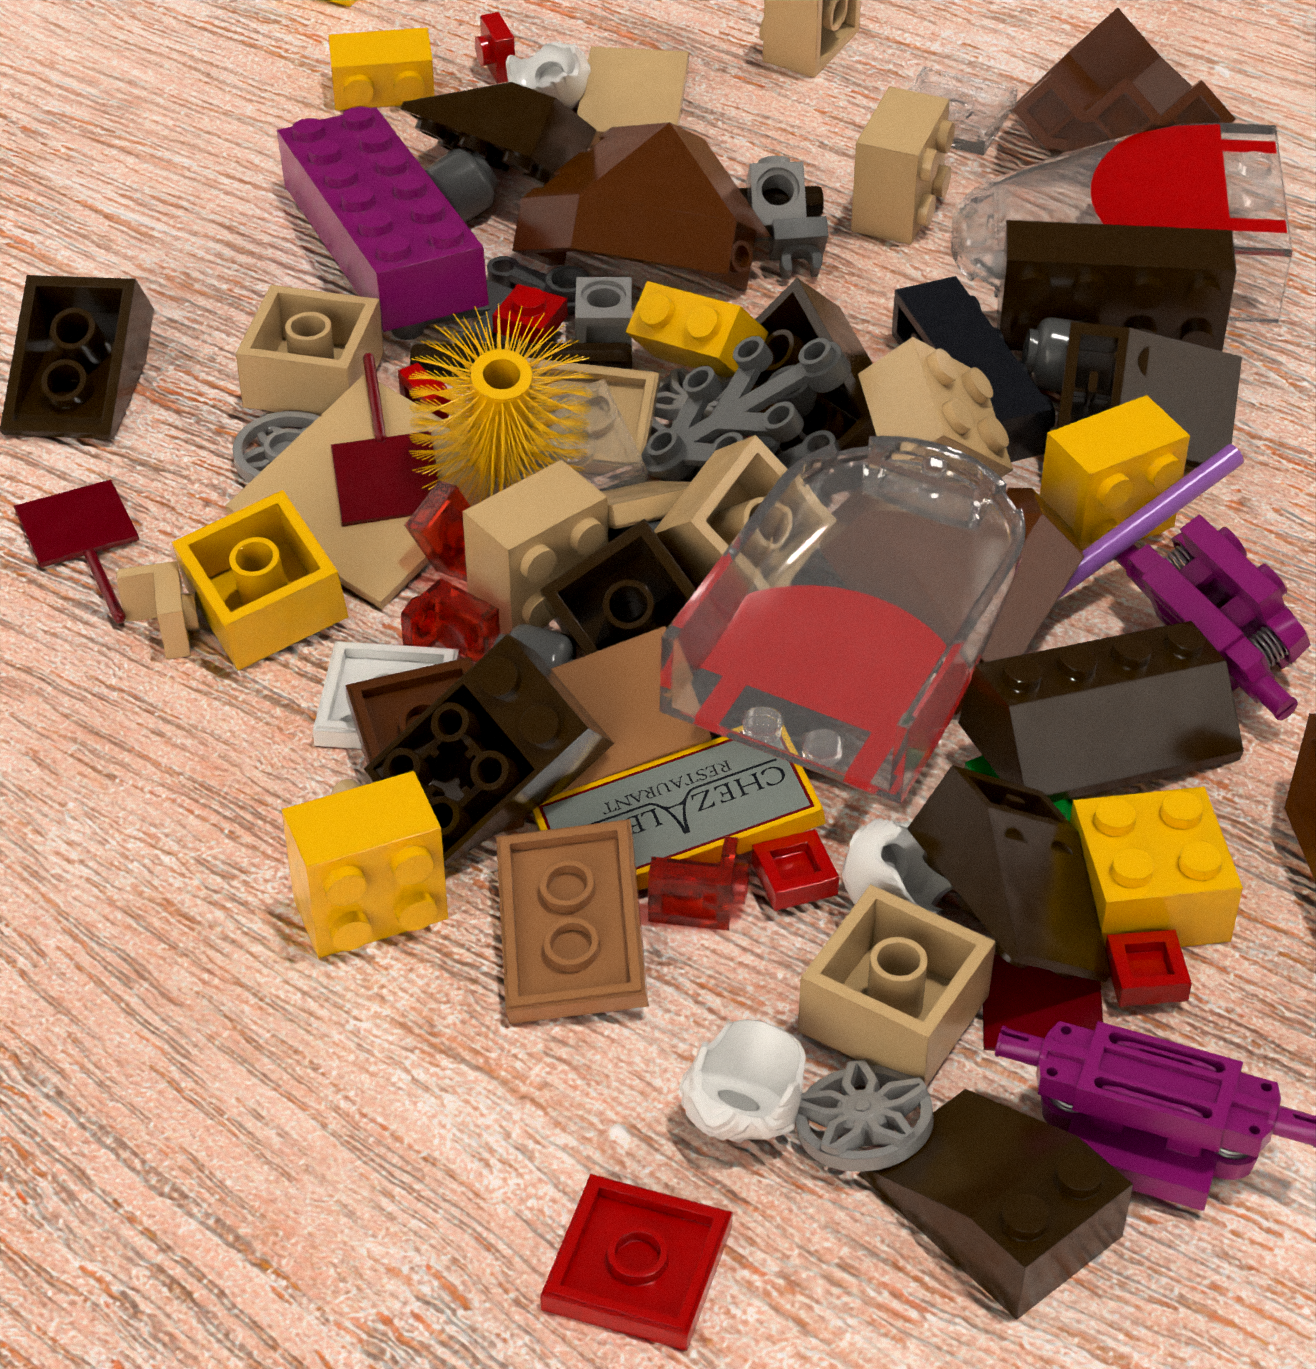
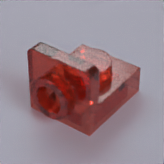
[404,480,471,582]
[401,578,500,662]
[648,836,750,931]

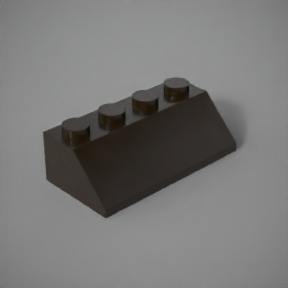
[750,278,889,497]
[958,621,1244,803]

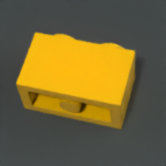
[328,27,435,111]
[625,281,768,377]

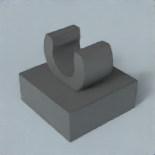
[768,216,829,279]

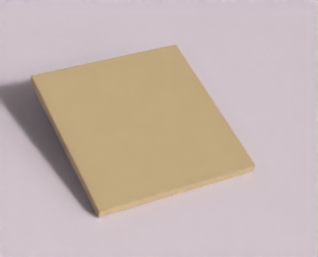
[225,374,515,610]

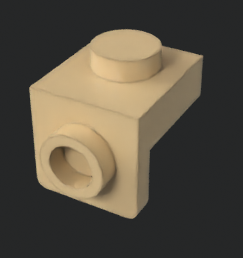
[116,561,200,659]

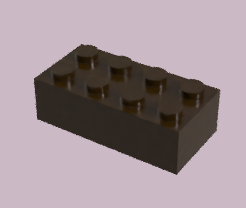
[997,220,1237,351]

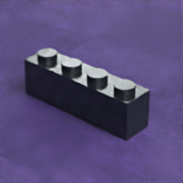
[892,276,1055,462]

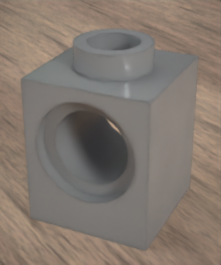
[746,156,807,242]
[575,277,632,348]

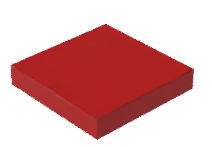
[540,1174,733,1351]

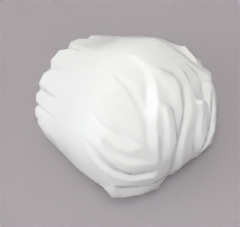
[506,42,591,109]
[842,818,954,916]
[679,1019,806,1143]

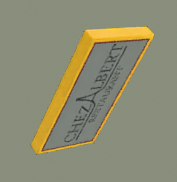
[532,717,826,891]

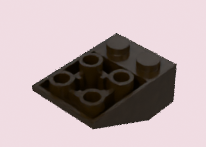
[400,82,596,186]
[1056,321,1242,467]
[364,633,614,867]
[907,765,1111,983]

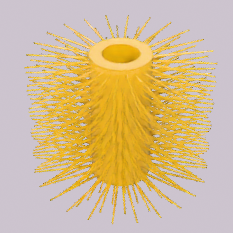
[409,303,593,516]

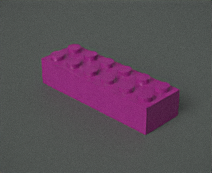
[277,107,489,332]

